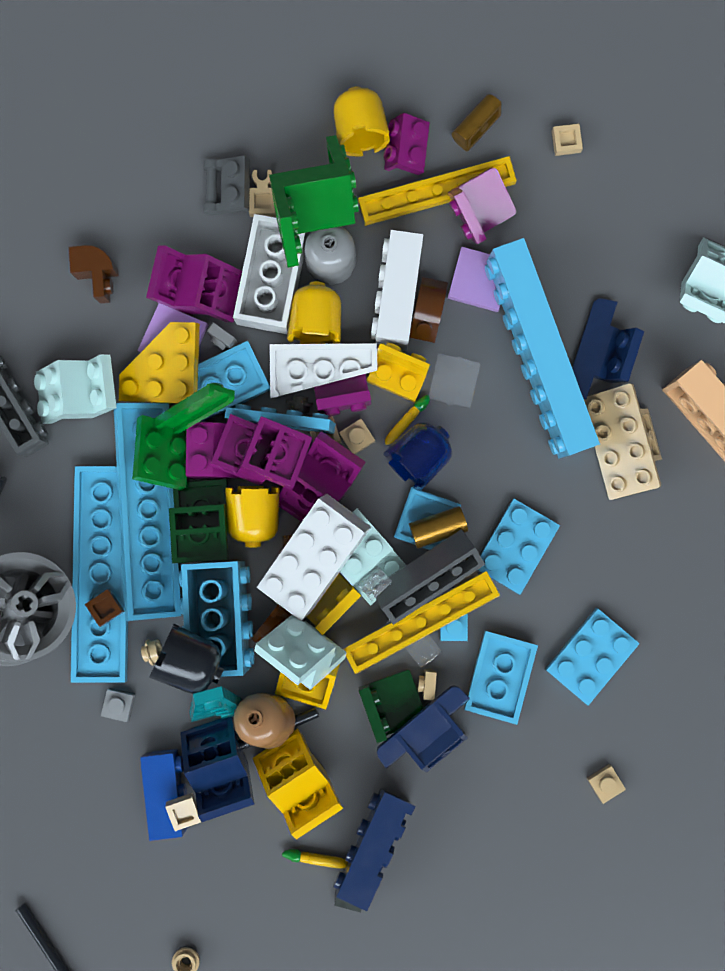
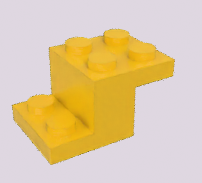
[253,728,343,840]

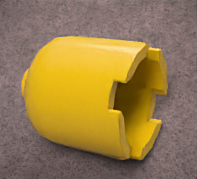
[334,86,390,157]
[287,281,341,344]
[225,486,280,548]

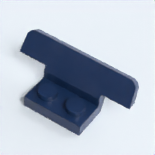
[572,298,645,400]
[376,685,470,772]

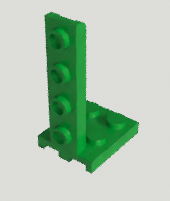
[132,383,235,490]

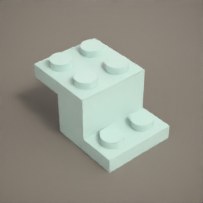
[680,237,725,323]
[34,354,117,424]
[340,508,406,606]
[254,615,347,690]

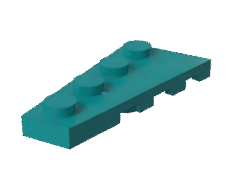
[189,686,242,722]

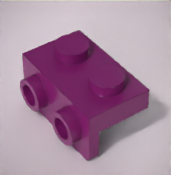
[384,113,430,175]

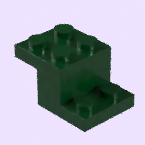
[169,479,229,564]

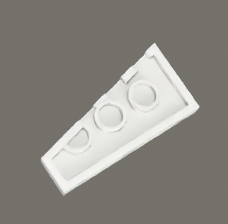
[270,343,377,398]

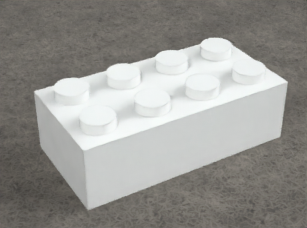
[233,214,309,334]
[371,230,423,352]
[257,494,371,621]

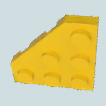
[119,322,200,403]

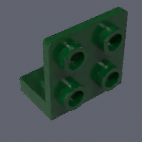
[358,670,423,743]

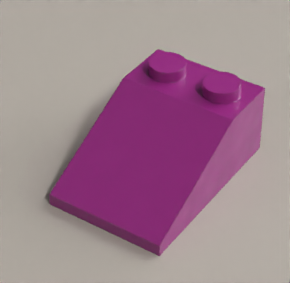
[186,422,242,479]

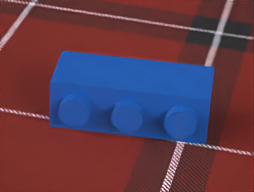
[140,749,190,841]

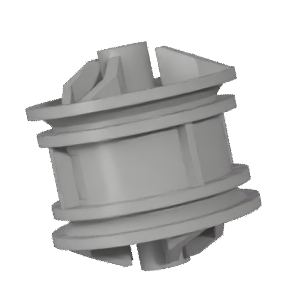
[0,552,76,666]

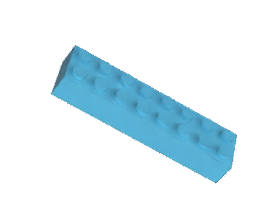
[484,238,600,459]

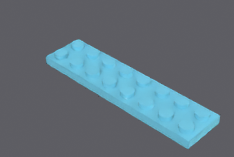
[114,403,181,621]
[71,466,128,683]

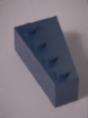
[333,789,416,911]

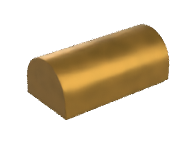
[452,94,501,152]
[408,506,468,549]

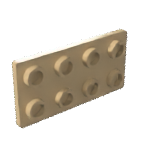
[584,384,662,500]

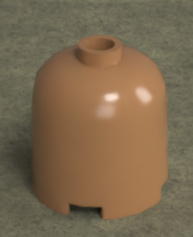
[233,693,296,749]

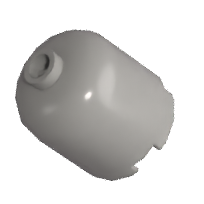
[304,226,357,285]

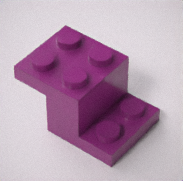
[146,245,242,323]
[210,414,312,490]
[279,431,366,522]

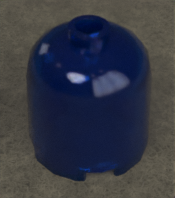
[383,423,452,491]

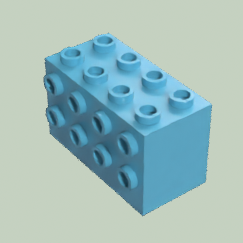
[179,561,255,677]

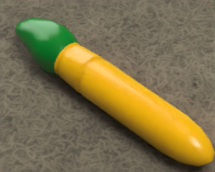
[385,395,430,445]
[282,849,348,869]

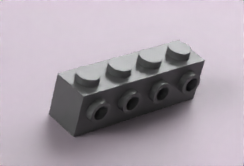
[0,355,49,457]
[370,529,485,625]

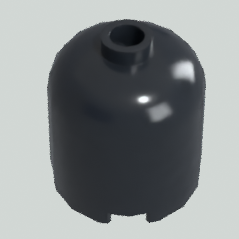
[149,624,224,694]

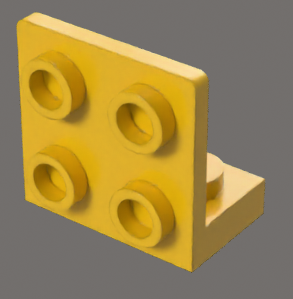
[367,342,430,402]
[307,573,361,635]

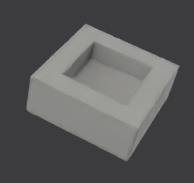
[207,323,238,350]
[101,688,136,722]

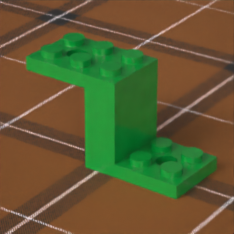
[269,135,359,267]

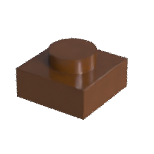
[85,589,125,627]

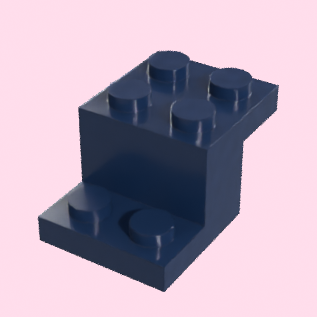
[180,717,255,823]

